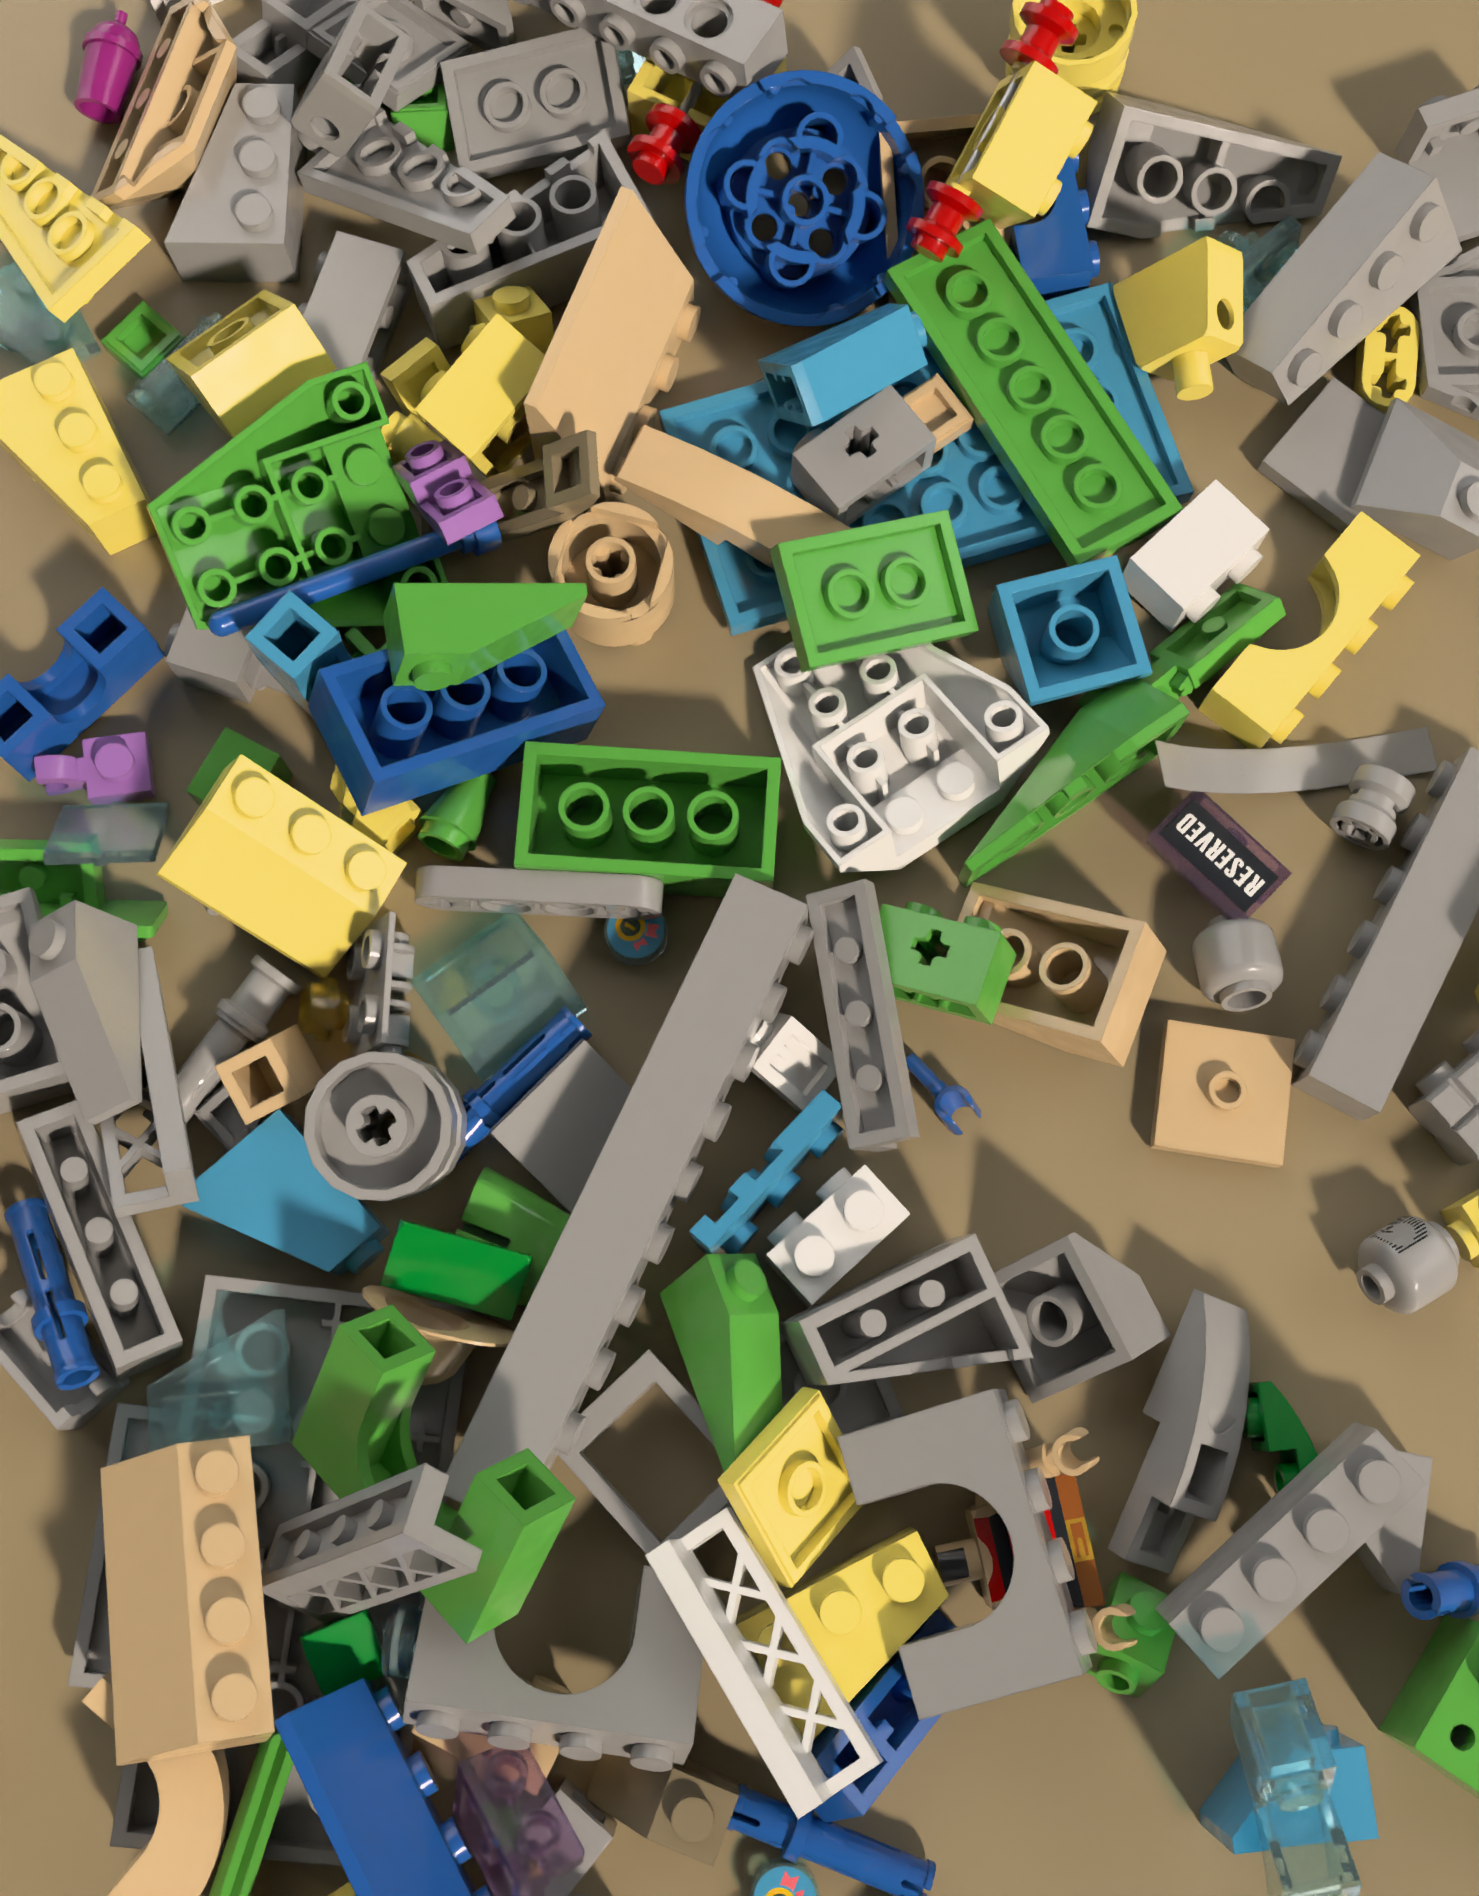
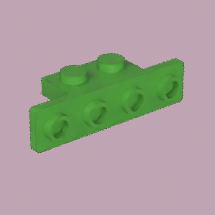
[0,839,168,942]

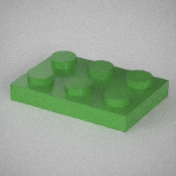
[770,509,979,673]

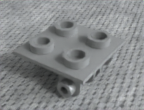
[342,911,415,1058]

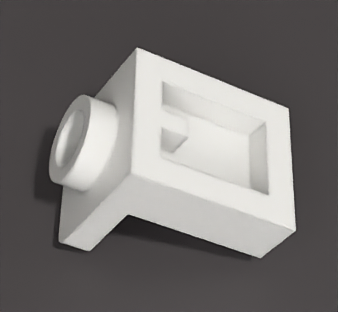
[751,1013,837,1112]

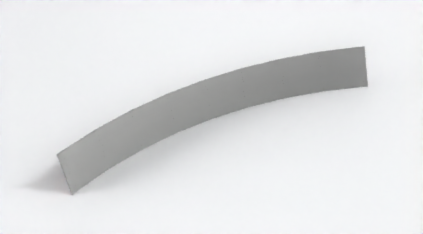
[1155,726,1438,794]

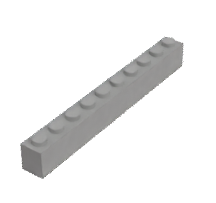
[444,873,814,1504]

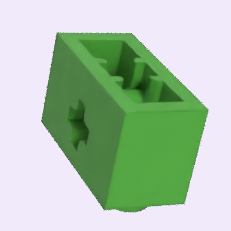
[879,902,1017,1025]

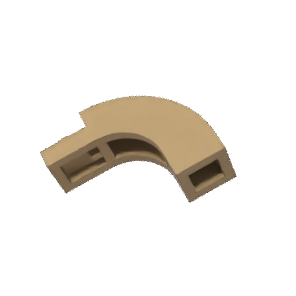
[82,1669,230,1896]

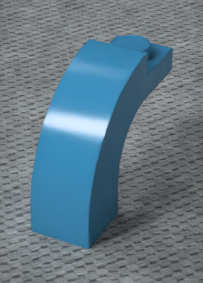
[245,590,353,719]

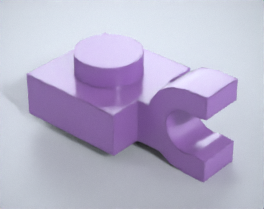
[34,731,156,806]

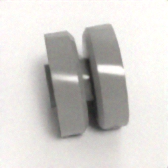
[303,1052,467,1201]

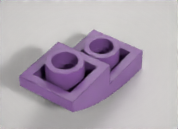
[391,440,504,545]

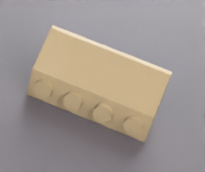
[100,1435,275,1766]

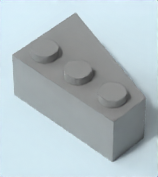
[164,83,307,282]

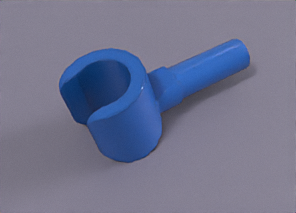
[906,1053,981,1135]

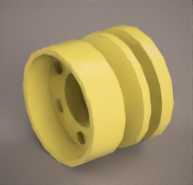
[1004,0,1138,116]

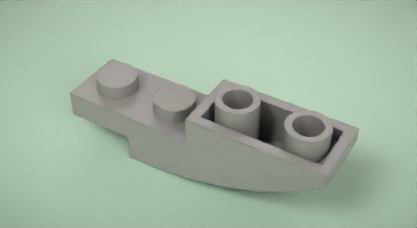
[1108,1288,1250,1574]

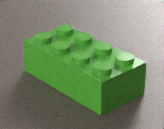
[514,741,781,898]

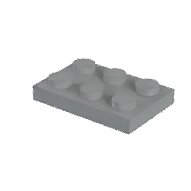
[440,27,633,179]

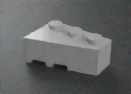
[779,1233,1034,1385]

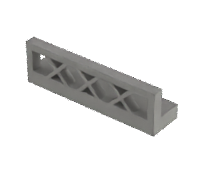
[806,879,920,1152]
[100,946,199,1218]
[261,1463,483,1623]

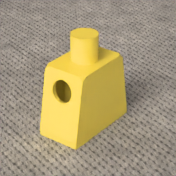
[1113,236,1243,401]

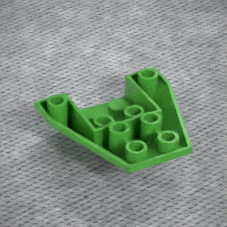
[146,361,448,630]

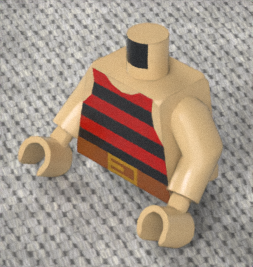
[934,1427,1138,1652]

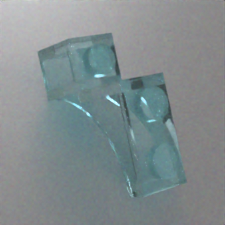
[1229,1678,1362,1896]

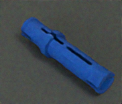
[455,1005,593,1167]
[4,1198,100,1390]
[727,1783,936,1896]

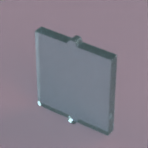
[43,801,170,866]

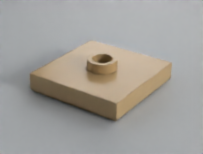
[1149,1020,1295,1168]

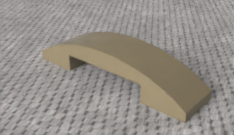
[420,430,600,542]

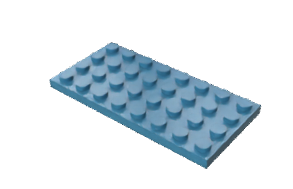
[659,282,1194,636]

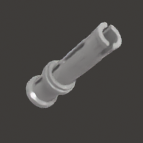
[142,954,303,1124]

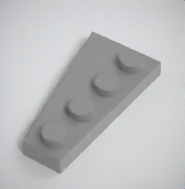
[297,107,516,255]

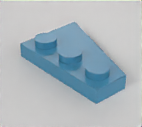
[689,1089,844,1254]

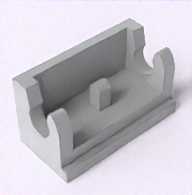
[0,1288,131,1430]

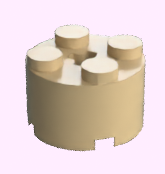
[548,502,675,647]

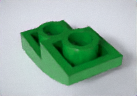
[1242,1381,1318,1493]

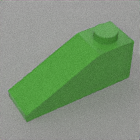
[383,583,588,691]
[660,1254,783,1472]

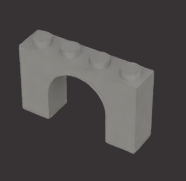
[837,1388,1098,1720]
[403,1565,712,1772]

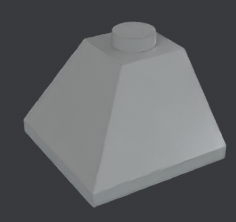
[1349,398,1479,561]
[994,1232,1171,1404]

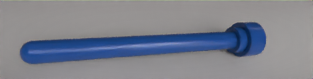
[208,521,502,637]

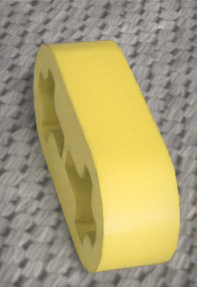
[1353,306,1420,415]

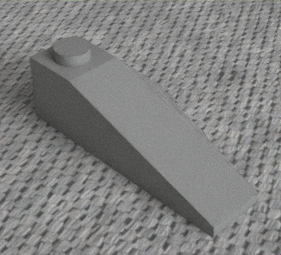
[1086,91,1342,239]

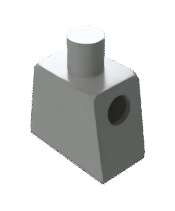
[291,0,412,157]

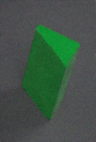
[380,1219,533,1320]

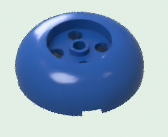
[684,70,925,327]

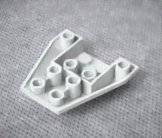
[752,641,1050,873]

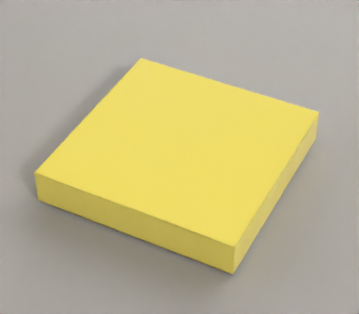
[717,1387,862,1589]

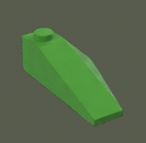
[958,679,1190,888]

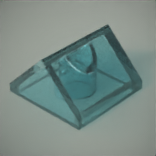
[410,913,587,1083]

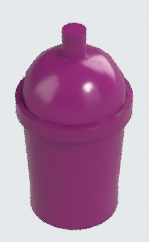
[74,10,143,124]

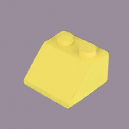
[166,289,337,438]
[414,313,545,478]

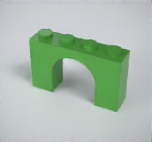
[291,1304,576,1644]

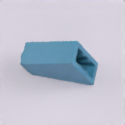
[758,303,928,427]
[182,1109,391,1276]

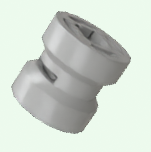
[1330,764,1416,851]

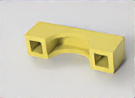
[1198,511,1421,749]

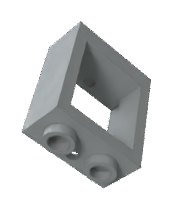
[558,1349,736,1554]

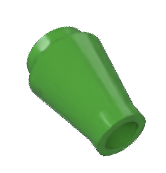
[418,773,497,861]

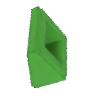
[391,84,454,152]

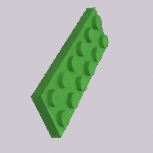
[885,218,1183,567]

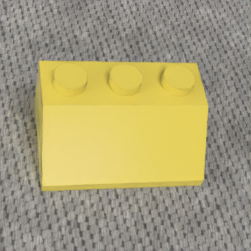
[156,754,407,979]

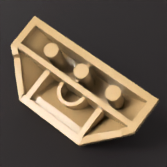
[91,0,237,210]

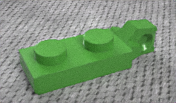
[1140,583,1286,700]

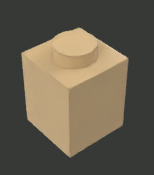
[215,1024,324,1125]

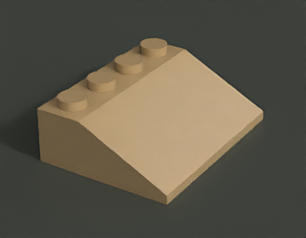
[524,186,701,505]

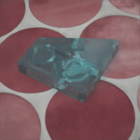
[0,262,103,366]
[147,1309,293,1452]

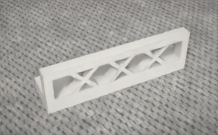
[645,1507,883,1819]

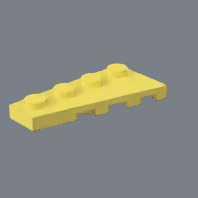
[0,134,151,323]

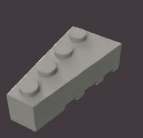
[406,130,652,351]
[1226,152,1462,405]

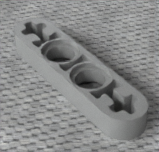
[414,865,664,920]

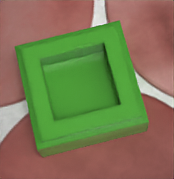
[100,300,188,387]

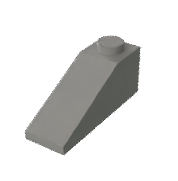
[28,900,142,1125]

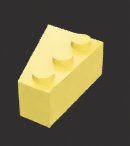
[0,347,157,555]
[736,1526,949,1739]

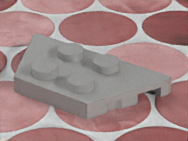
[1409,246,1479,421]

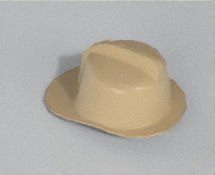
[362,1285,515,1386]

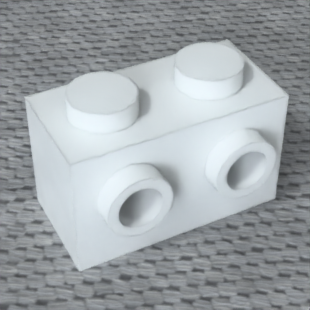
[1123,479,1270,632]
[765,1165,910,1309]

